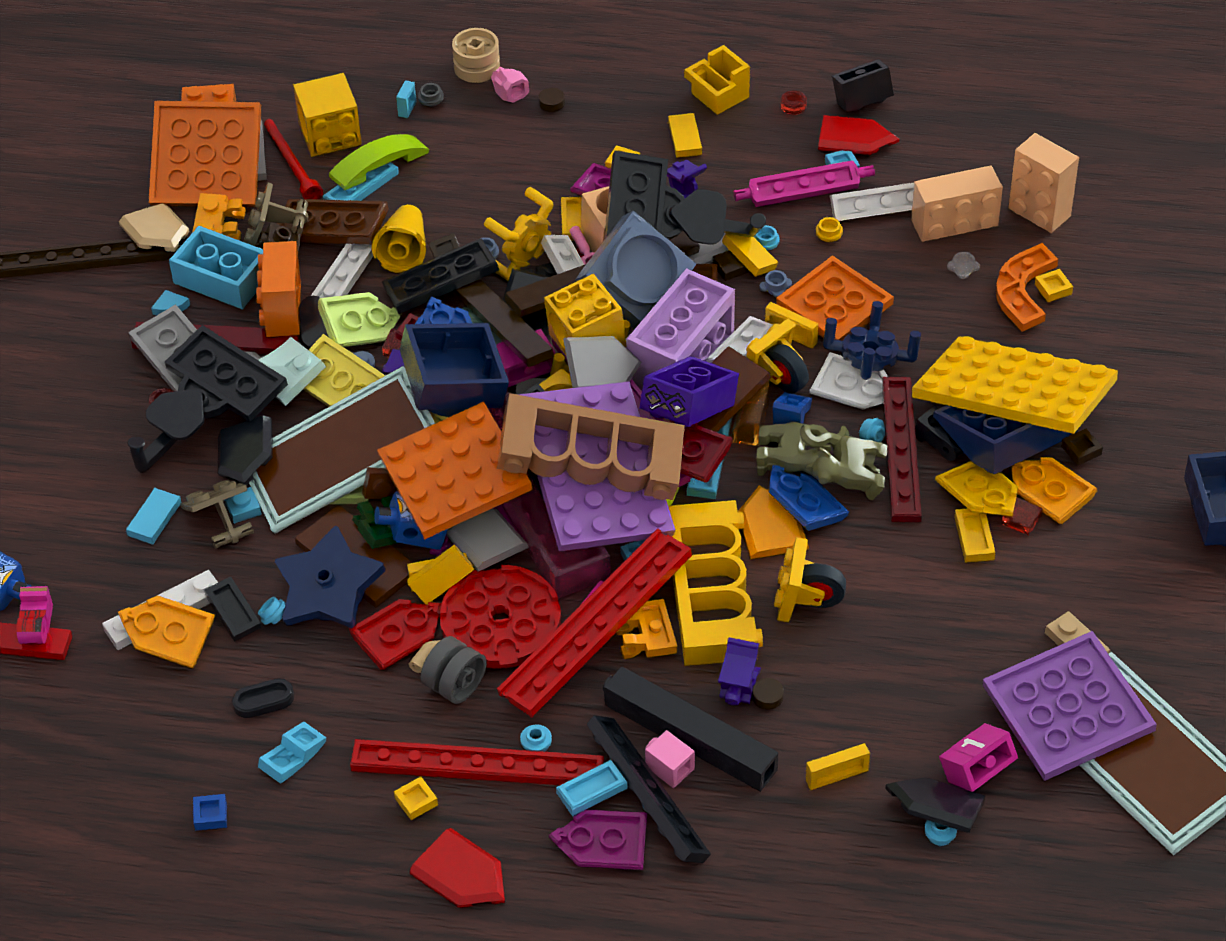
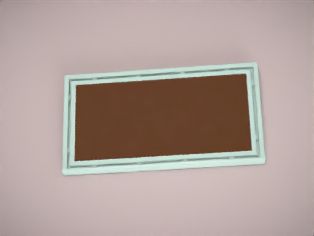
[249,366,435,534]
[1079,652,1226,855]

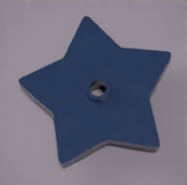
[275,526,386,628]

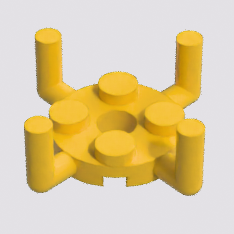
[484,187,554,281]

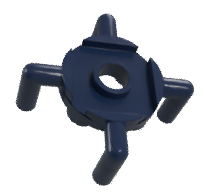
[823,301,921,380]

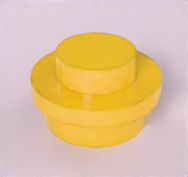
[816,217,843,242]

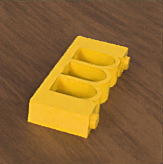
[668,500,763,666]

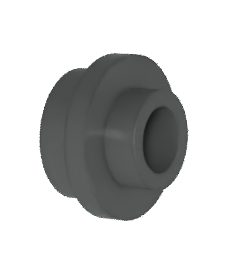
[418,83,444,106]

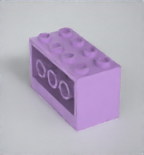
[627,268,735,391]

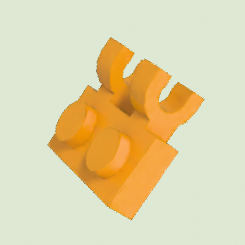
[192,193,246,241]
[616,599,677,659]

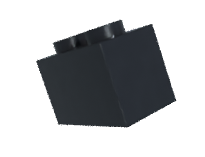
[832,59,894,112]

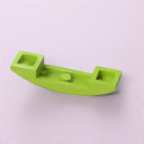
[329,134,429,190]

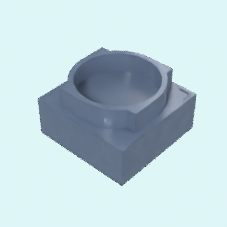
[575,211,696,329]

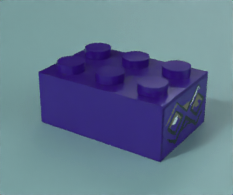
[639,356,739,427]

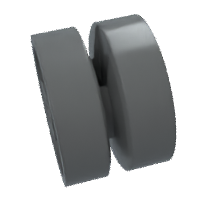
[421,636,487,704]

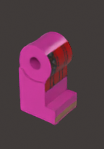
[17,586,53,644]

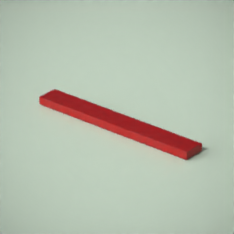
[350,739,604,785]

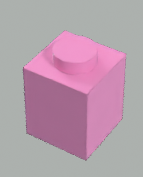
[645,730,695,789]

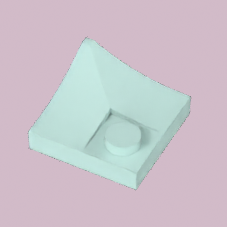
[259,337,326,406]

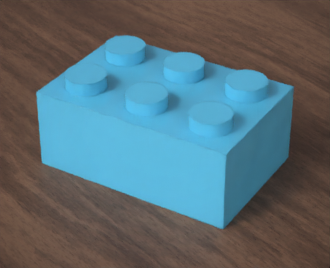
[169,226,263,309]

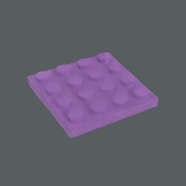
[983,631,1156,781]

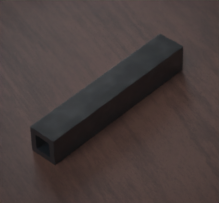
[603,666,778,792]

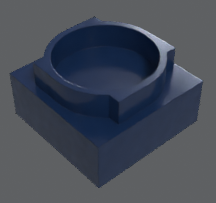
[400,323,509,417]
[1184,451,1226,546]

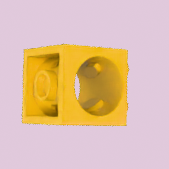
[293,73,362,157]
[544,273,627,355]

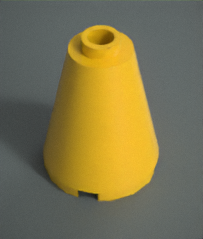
[372,204,426,273]

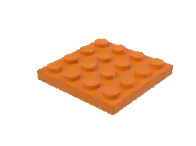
[149,101,261,207]
[377,402,533,539]

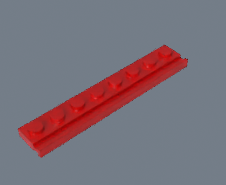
[497,528,692,717]

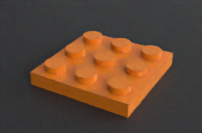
[776,255,894,341]

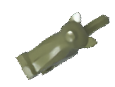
[756,421,849,478]
[800,424,887,500]

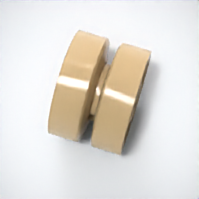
[452,28,500,83]

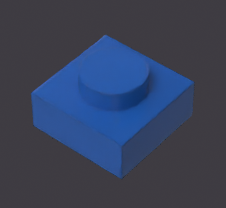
[193,794,227,831]

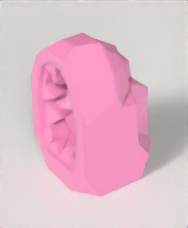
[491,67,529,103]

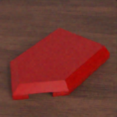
[818,115,899,155]
[349,599,441,670]
[409,828,505,908]

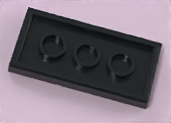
[382,238,499,314]

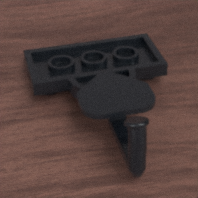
[604,150,766,245]
[127,325,288,473]

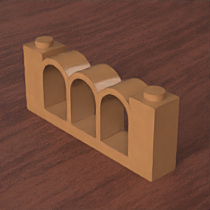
[497,393,685,500]

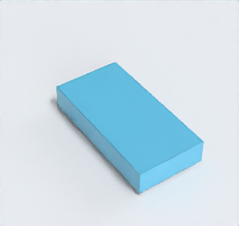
[126,488,182,544]
[556,760,627,816]

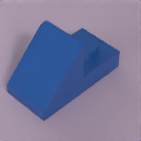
[773,392,812,424]

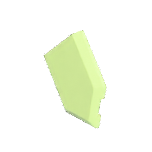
[318,292,402,347]

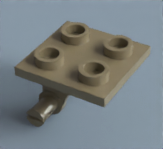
[243,183,308,246]
[180,479,254,549]

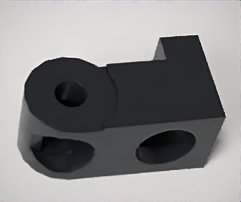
[915,405,964,461]

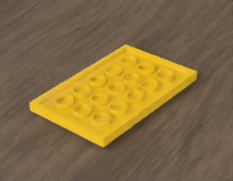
[912,336,1118,434]

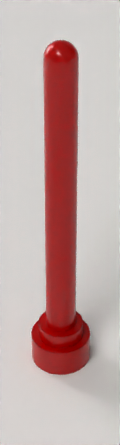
[264,119,323,200]

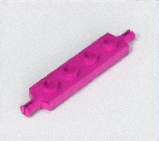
[733,160,875,207]

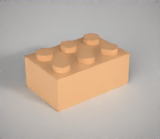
[1008,133,1079,233]
[911,165,1003,242]

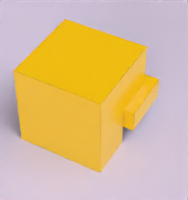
[684,45,750,115]

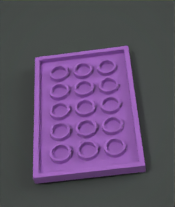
[519,382,675,551]

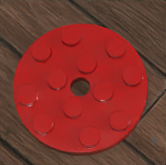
[440,565,561,668]

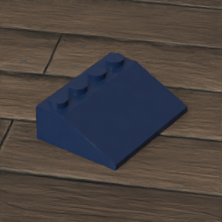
[933,405,1078,474]

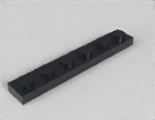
[587,715,711,863]

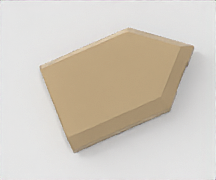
[119,203,190,252]

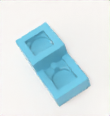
[258,721,327,784]

